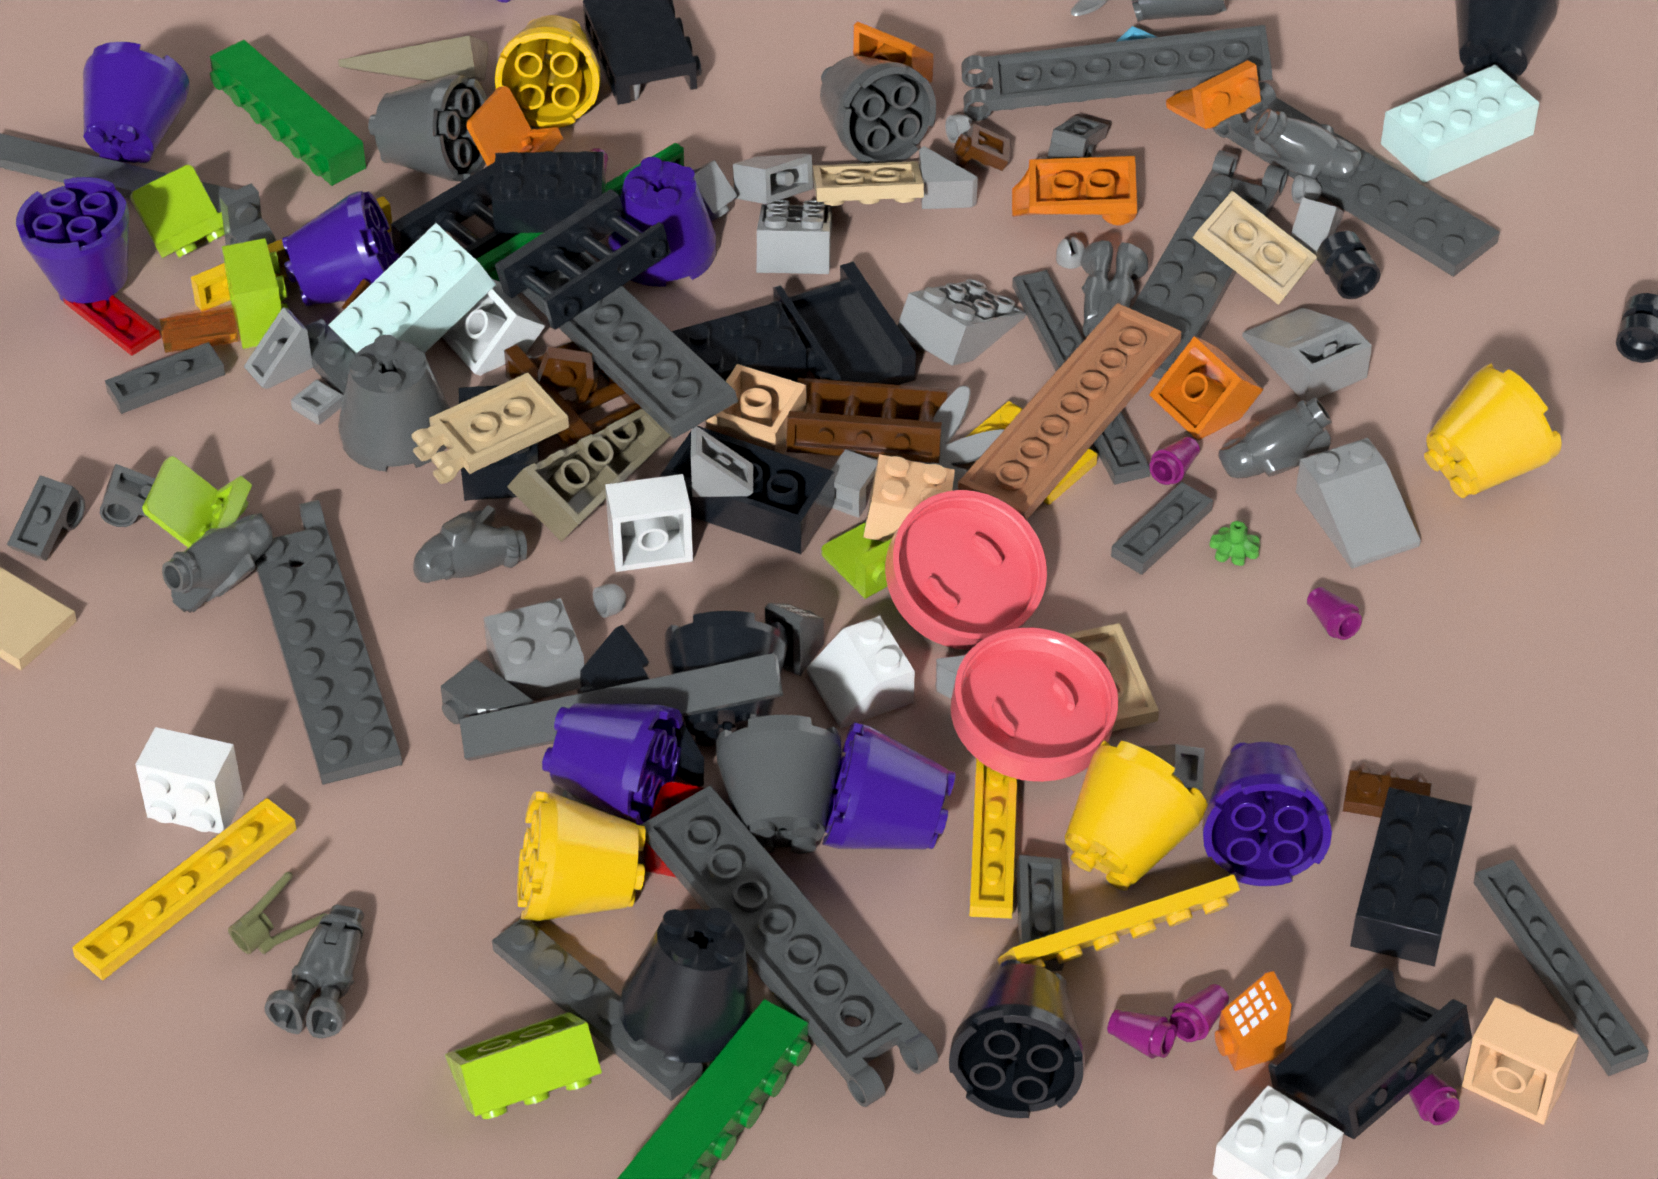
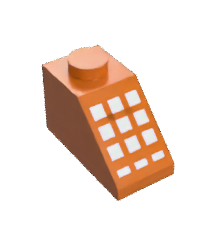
[1215,971,1292,1071]

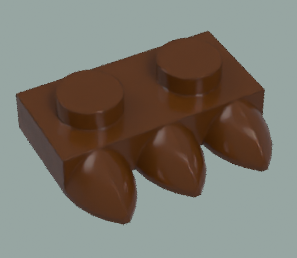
[1343,763,1432,818]

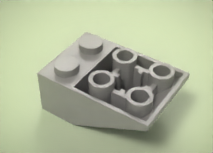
[756,199,832,274]
[897,279,1026,366]
[1242,308,1372,402]

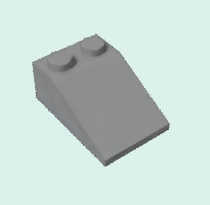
[1296,438,1421,569]

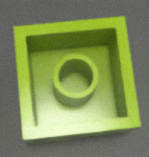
[221,238,288,349]

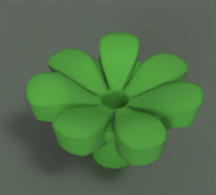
[1209,521,1260,566]

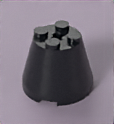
[1455,0,1559,82]
[665,611,787,746]
[619,908,752,1063]
[949,959,1085,1118]

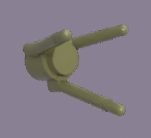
[228,871,328,955]

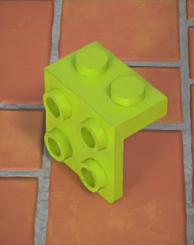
[130,165,224,258]
[142,456,252,548]
[821,522,892,599]

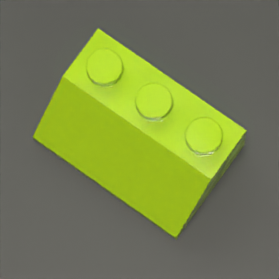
[445,1012,602,1119]

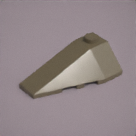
[338,36,488,81]

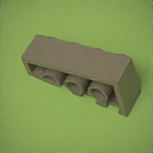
[507,409,670,542]

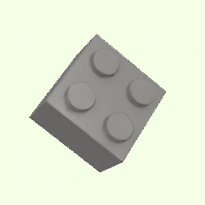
[483,598,584,700]

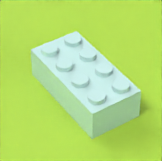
[1381,65,1539,183]
[329,223,496,354]

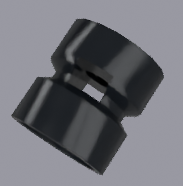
[1316,231,1381,299]
[1616,293,1658,363]

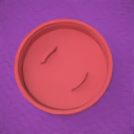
[885,490,1047,650]
[950,628,1118,782]

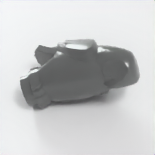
[1253,109,1361,179]
[1218,397,1332,479]
[413,505,527,583]
[162,514,273,613]

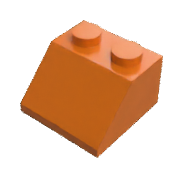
[853,21,933,83]
[1149,336,1264,440]

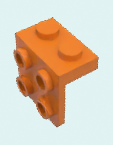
[1166,60,1261,129]
[467,86,563,166]

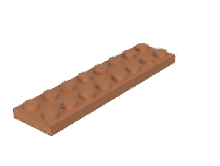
[958,303,1182,521]

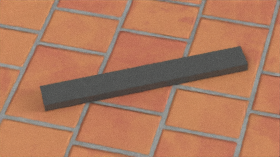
[0,133,235,213]
[1012,270,1150,485]
[459,653,784,761]

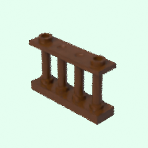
[504,341,642,448]
[787,378,948,463]

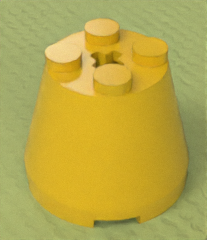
[495,15,600,128]
[1424,363,1562,498]
[1065,740,1208,891]
[517,791,646,921]

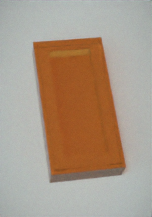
[159,308,239,353]

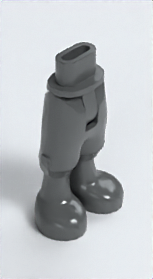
[1080,240,1148,338]
[264,905,364,1039]

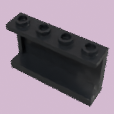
[583,0,702,105]
[770,261,916,385]
[1268,968,1472,1139]

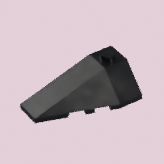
[577,625,704,787]

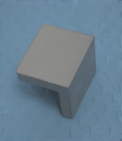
[831,449,877,518]
[1140,744,1204,790]

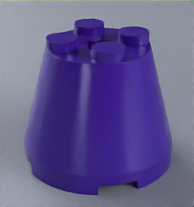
[83,42,190,163]
[608,157,716,287]
[16,177,129,304]
[282,191,400,307]
[542,703,683,825]
[822,722,956,850]
[1202,742,1332,886]

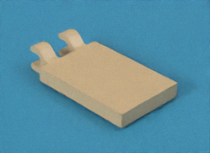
[411,373,569,484]
[0,567,77,671]

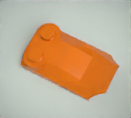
[1012,156,1137,226]

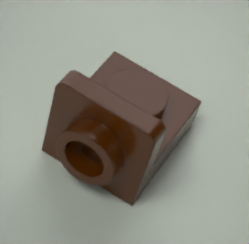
[953,123,1010,171]
[538,347,598,404]

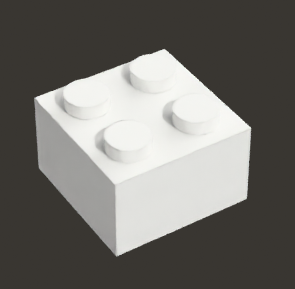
[605,474,693,572]
[135,727,244,834]
[1212,1085,1344,1179]

